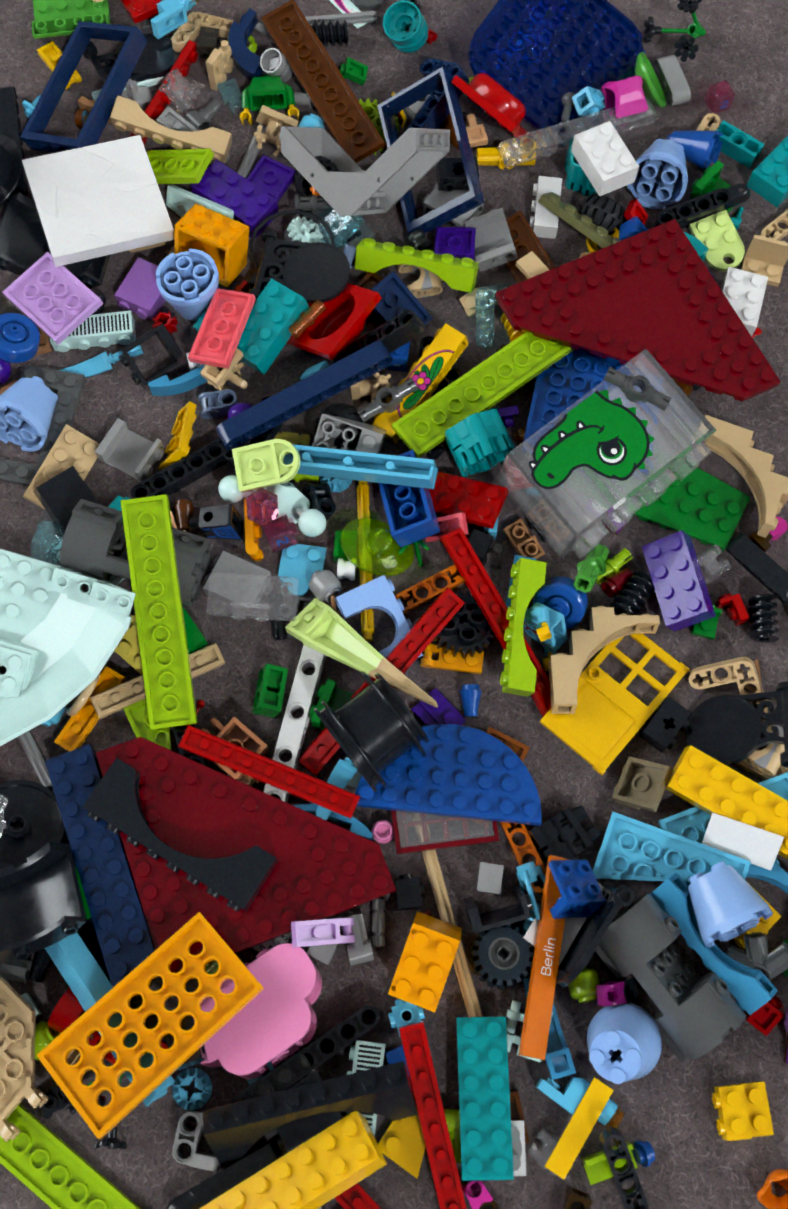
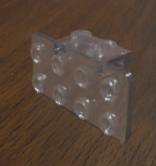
[206,572,299,621]

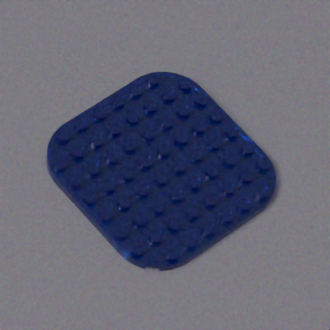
[468,0,645,144]

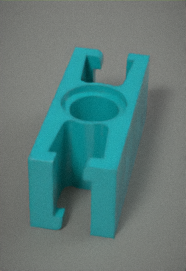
[715,120,764,168]

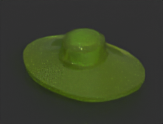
[340,518,414,576]

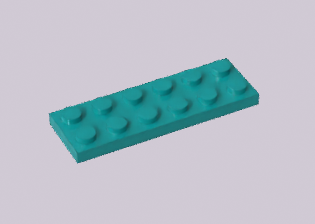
[456,1017,514,1181]

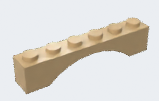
[110,95,232,163]

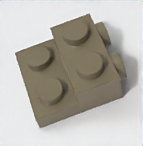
[612,756,672,812]

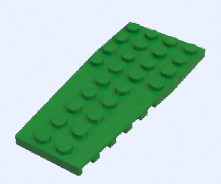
[561,444,750,552]

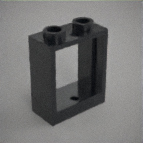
[118,323,186,387]

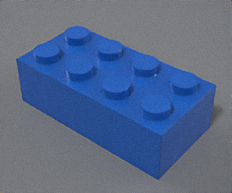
[378,450,441,547]

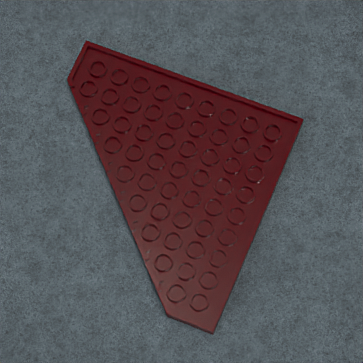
[495,219,781,402]
[96,737,396,973]

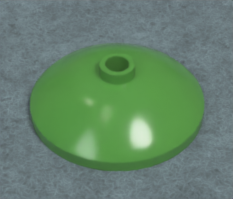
[635,52,667,108]

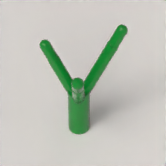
[398,540,429,567]

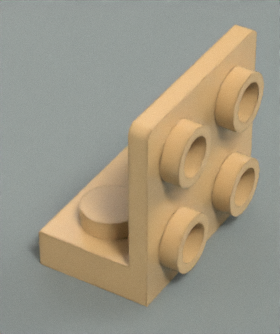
[741,235,788,287]

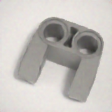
[172,1110,220,1171]

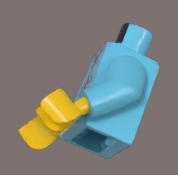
[524,602,568,671]

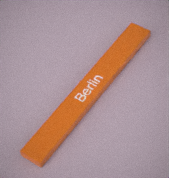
[519,855,570,1060]

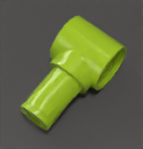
[444,1109,461,1163]

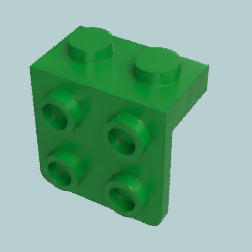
[689,161,733,213]
[309,679,354,730]

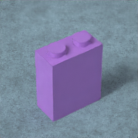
[114,257,166,320]

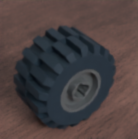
[470,924,534,989]

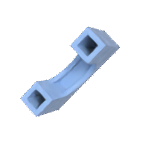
[335,575,423,659]

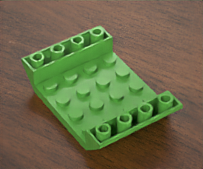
[32,0,111,39]

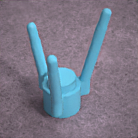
[516,861,545,920]

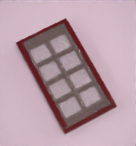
[391,810,499,854]

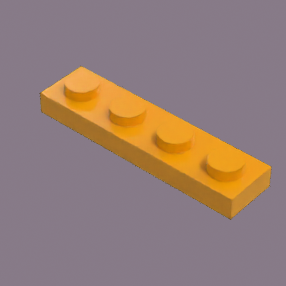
[54,666,126,752]

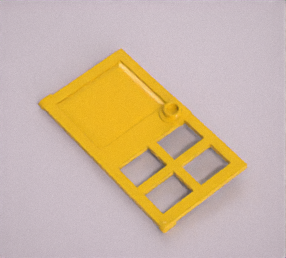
[540,634,690,775]

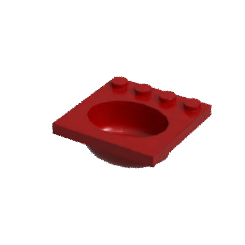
[451,73,532,142]
[286,283,382,360]

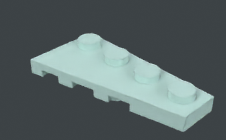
[166,185,234,219]

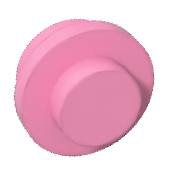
[372,820,394,844]

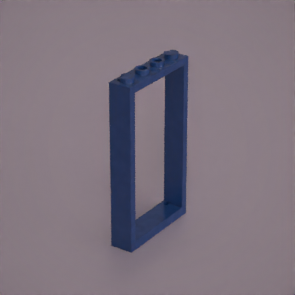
[20,21,148,153]
[377,67,485,234]

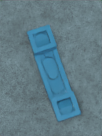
[148,365,208,396]
[293,804,373,841]
[522,978,576,1080]

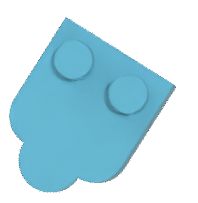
[278,542,327,596]

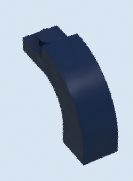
[228,8,263,81]

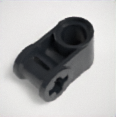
[303,482,336,522]

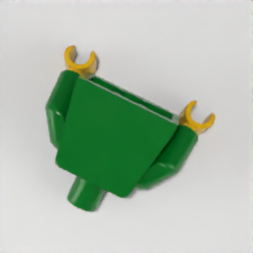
[240,75,299,125]

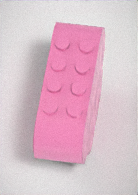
[200,943,322,1079]

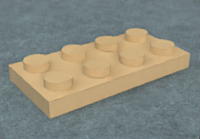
[23,424,100,510]

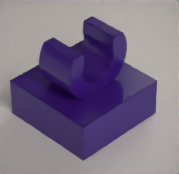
[497,405,519,428]

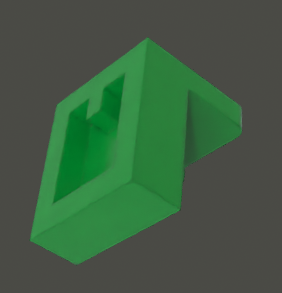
[338,57,368,86]
[691,604,722,640]

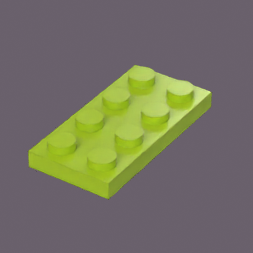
[146,149,214,184]

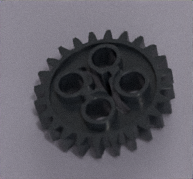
[430,590,495,658]

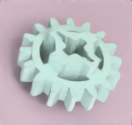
[287,216,329,244]

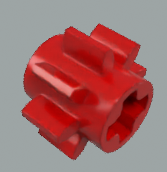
[152,312,178,335]

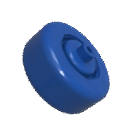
[0,313,40,363]
[533,576,588,630]

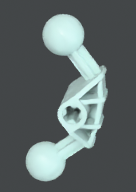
[218,475,326,537]

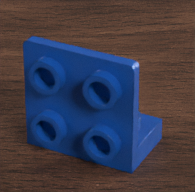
[548,860,606,919]

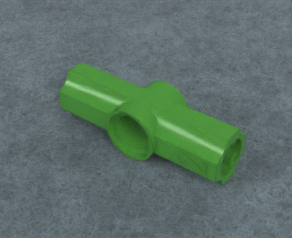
[573,543,609,593]

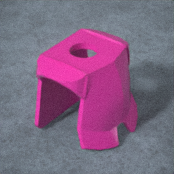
[601,76,648,121]

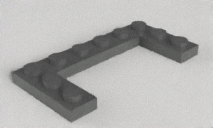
[0,364,86,486]

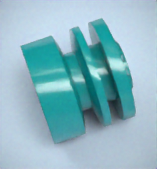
[383,0,429,53]

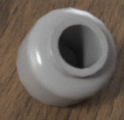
[309,570,341,603]

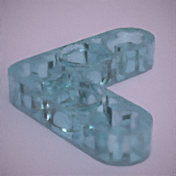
[476,282,513,348]

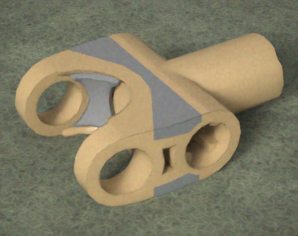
[397,264,444,298]
[743,719,788,777]

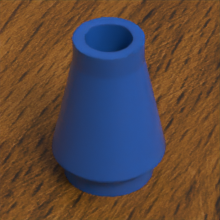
[459,684,482,717]

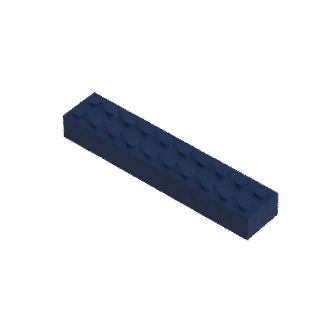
[45,744,155,987]

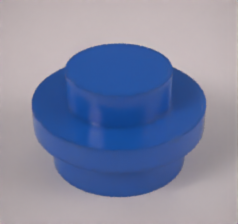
[633,1140,655,1168]

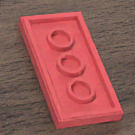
[188,288,256,369]

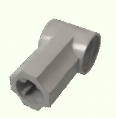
[345,914,374,966]

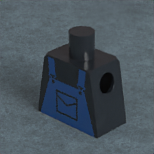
[189,504,243,540]

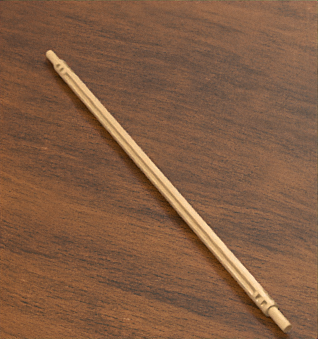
[411,812,483,1017]

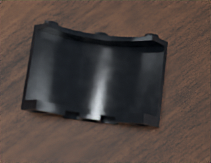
[0,193,110,289]
[0,842,87,963]

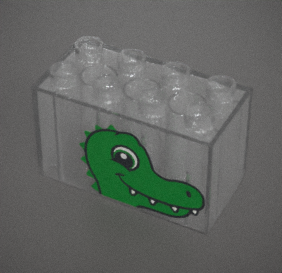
[497,349,716,560]

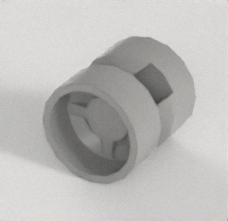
[260,48,293,82]

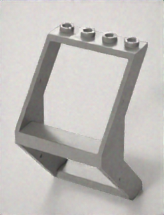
[279,126,450,216]

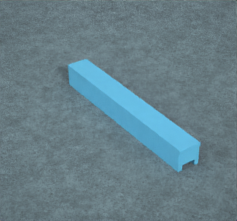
[283,444,438,489]
[45,933,175,1107]

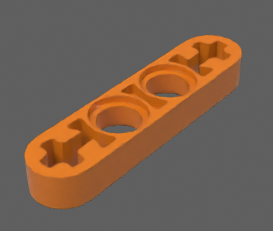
[395,564,465,614]
[499,822,546,894]

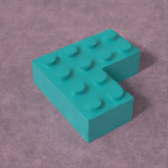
[747,136,788,208]
[193,278,310,375]

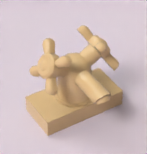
[254,105,299,156]
[200,349,247,391]
[351,372,392,407]

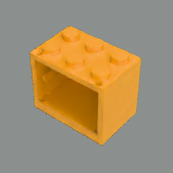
[175,203,249,287]
[388,911,462,1012]

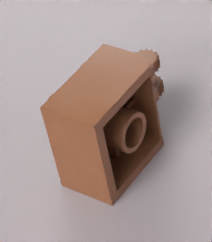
[202,717,270,781]

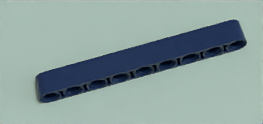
[216,341,393,450]

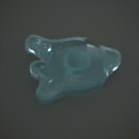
[30,520,63,564]

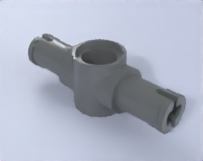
[185,99,222,131]
[603,367,672,411]
[357,377,418,423]

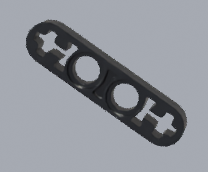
[599,1127,649,1209]

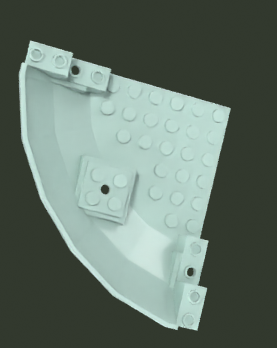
[0,548,136,746]

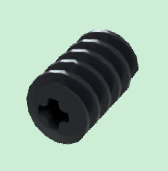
[311,19,348,46]
[610,570,655,615]
[748,594,779,643]

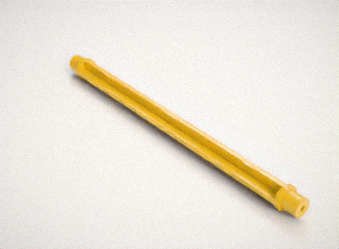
[357,481,374,642]

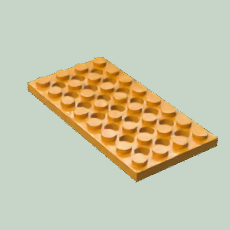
[36,912,264,1140]

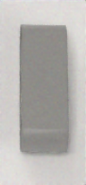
[654,55,691,106]

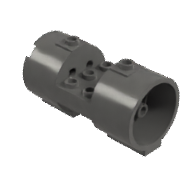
[60,499,212,607]
[595,892,746,1063]

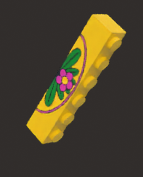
[372,323,469,444]

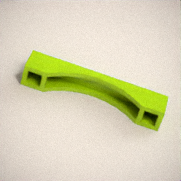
[355,238,479,293]
[500,558,547,697]

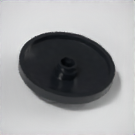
[0,780,66,869]

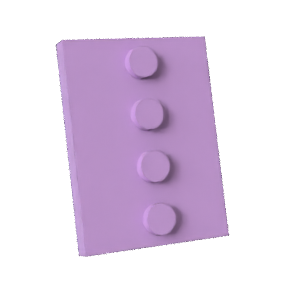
[2,252,103,345]

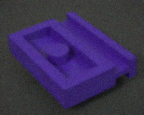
[411,688,466,726]

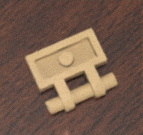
[206,40,234,91]

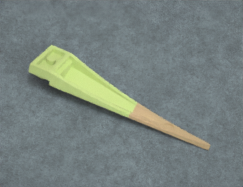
[285,598,438,707]

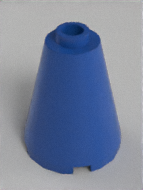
[667,131,723,170]

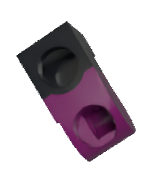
[596,978,638,1006]

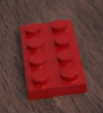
[429,471,508,529]

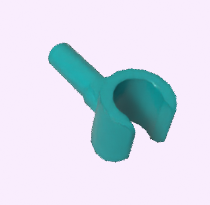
[730,207,744,230]

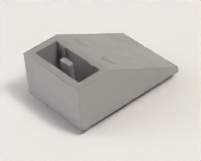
[312,413,387,454]

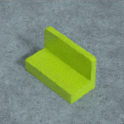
[581,1141,638,1185]

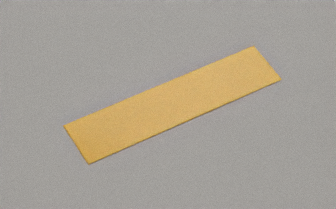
[544,1077,614,1180]

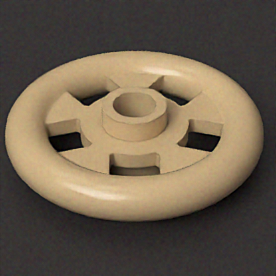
[66,674,100,716]

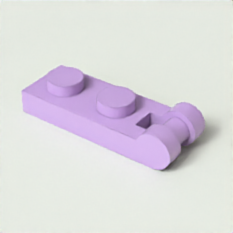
[291,917,355,948]

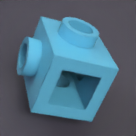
[572,86,605,118]
[388,999,425,1037]

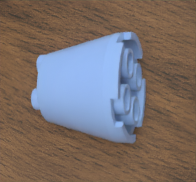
[627,139,688,209]
[156,249,219,321]
[0,376,58,452]
[688,861,773,948]
[587,1003,662,1084]

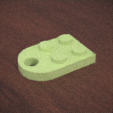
[688,210,745,272]
[232,439,300,492]

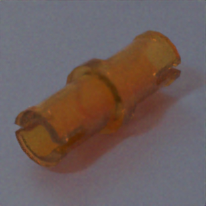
[288,300,326,338]

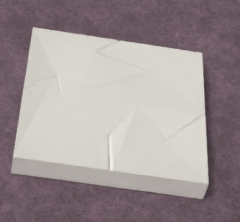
[22,135,175,267]

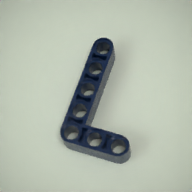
[407,58,469,129]

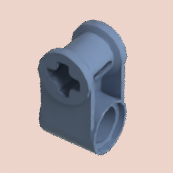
[198,389,239,419]

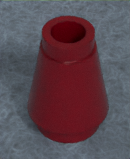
[601,568,633,597]

